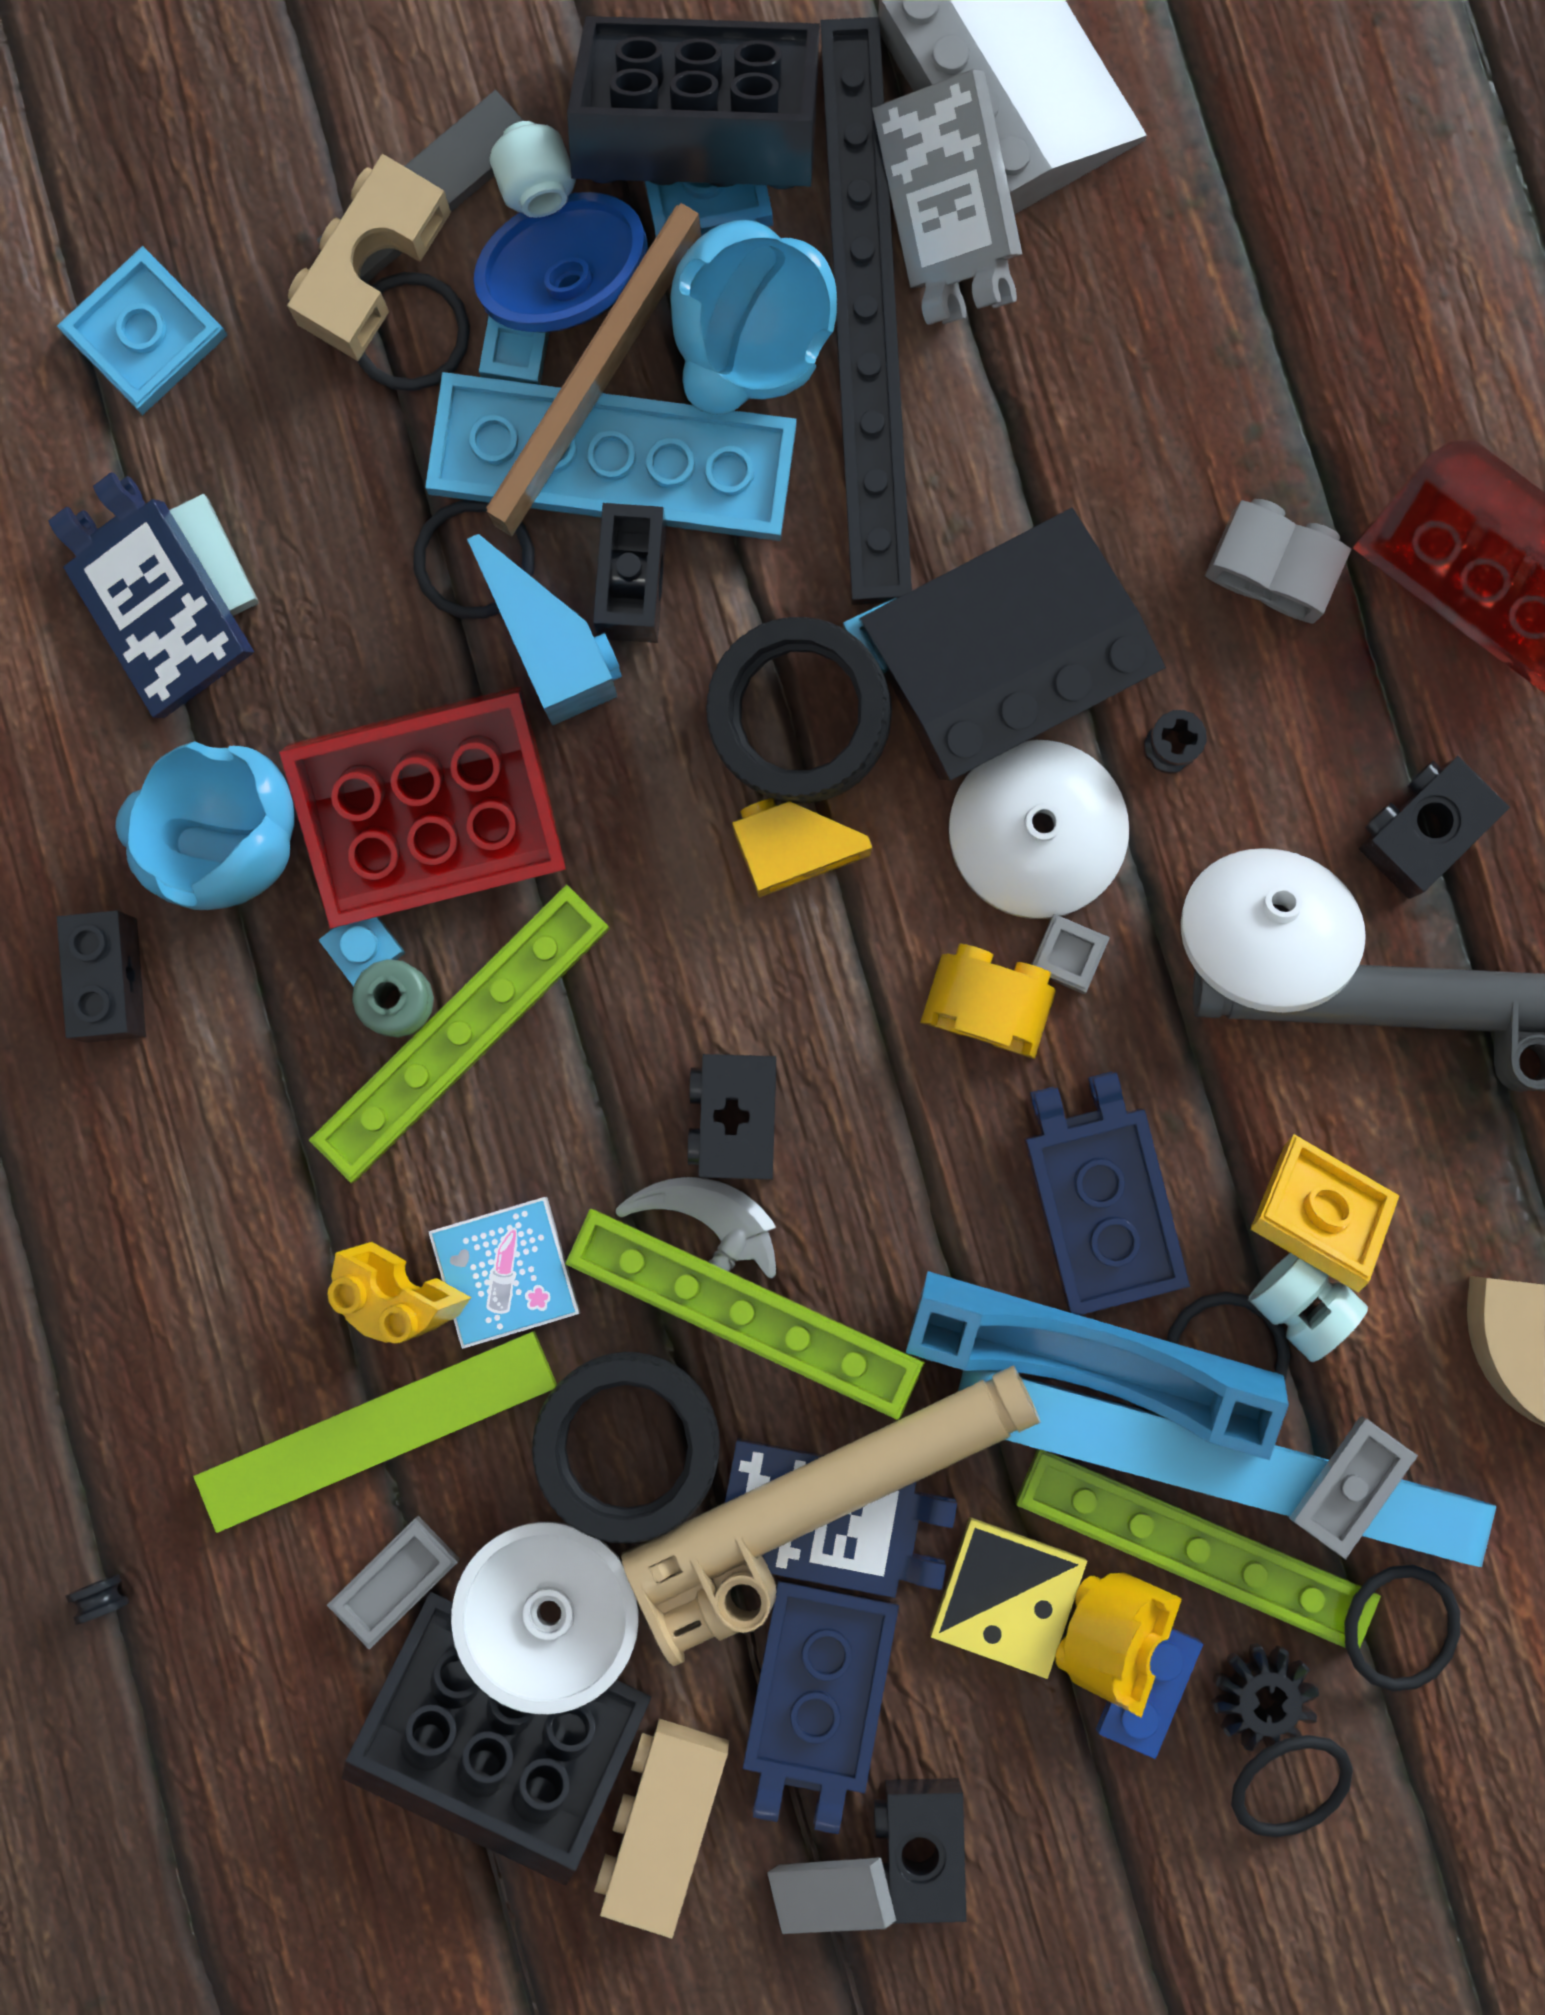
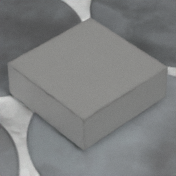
[1031,914,1110,994]

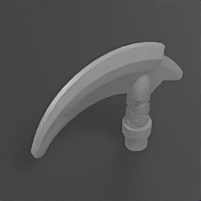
[616,1177,776,1278]

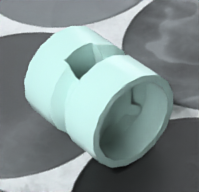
[1248,1253,1368,1362]

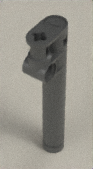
[1193,965,1545,1092]

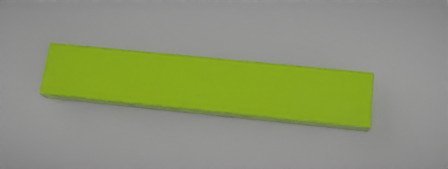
[309,884,610,1183]
[565,1208,925,1420]
[193,1331,557,1533]
[1015,1449,1381,1648]

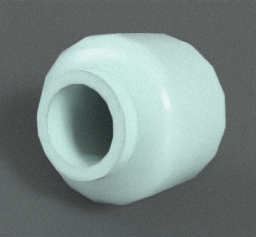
[490,121,576,218]

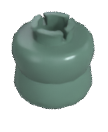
[352,959,434,1038]

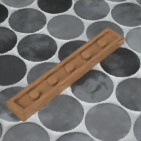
[486,203,701,537]

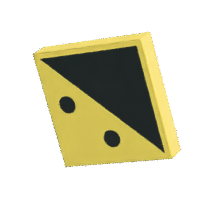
[930,1517,1087,1679]

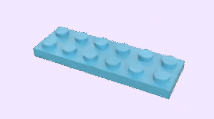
[425,372,797,541]

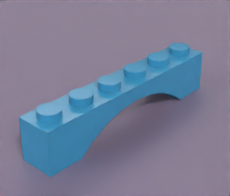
[906,1271,1289,1460]

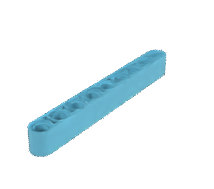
[958,1370,1497,1567]

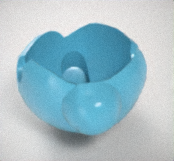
[670,220,837,415]
[116,741,295,910]

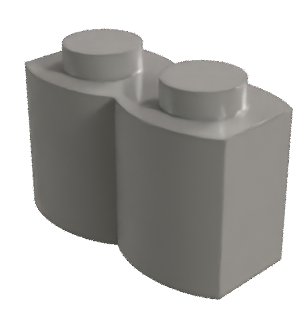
[1205,499,1351,624]

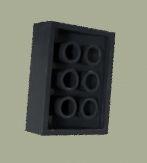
[567,16,820,189]
[858,507,1166,781]
[341,1592,652,1886]

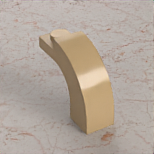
[1467,1276,1545,1427]

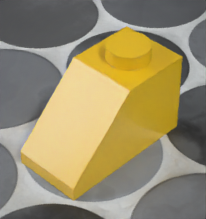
[732,798,872,898]

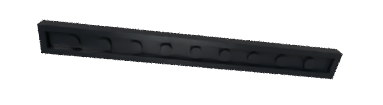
[820,17,912,605]

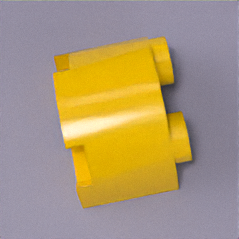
[920,944,1056,1059]
[328,1242,472,1343]
[1056,1572,1182,1718]

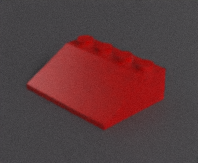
[279,686,566,929]

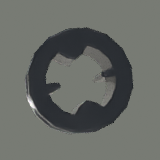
[65,1574,129,1625]

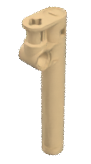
[621,1366,1041,1666]

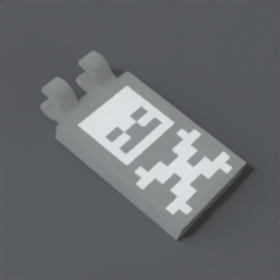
[872,69,1022,325]

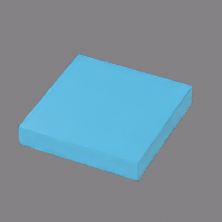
[57,246,228,415]

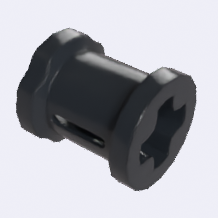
[1144,710,1207,774]

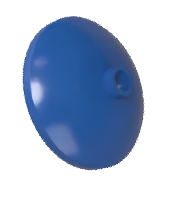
[474,192,647,333]

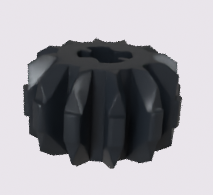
[1211,1643,1319,1751]

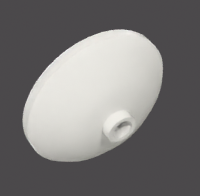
[949,740,1129,919]
[1181,848,1365,1013]
[451,1522,639,1714]

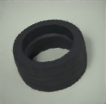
[706,617,892,803]
[532,1352,720,1543]

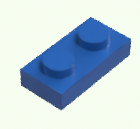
[1096,1628,1203,1759]

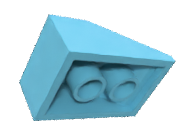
[467,534,622,726]

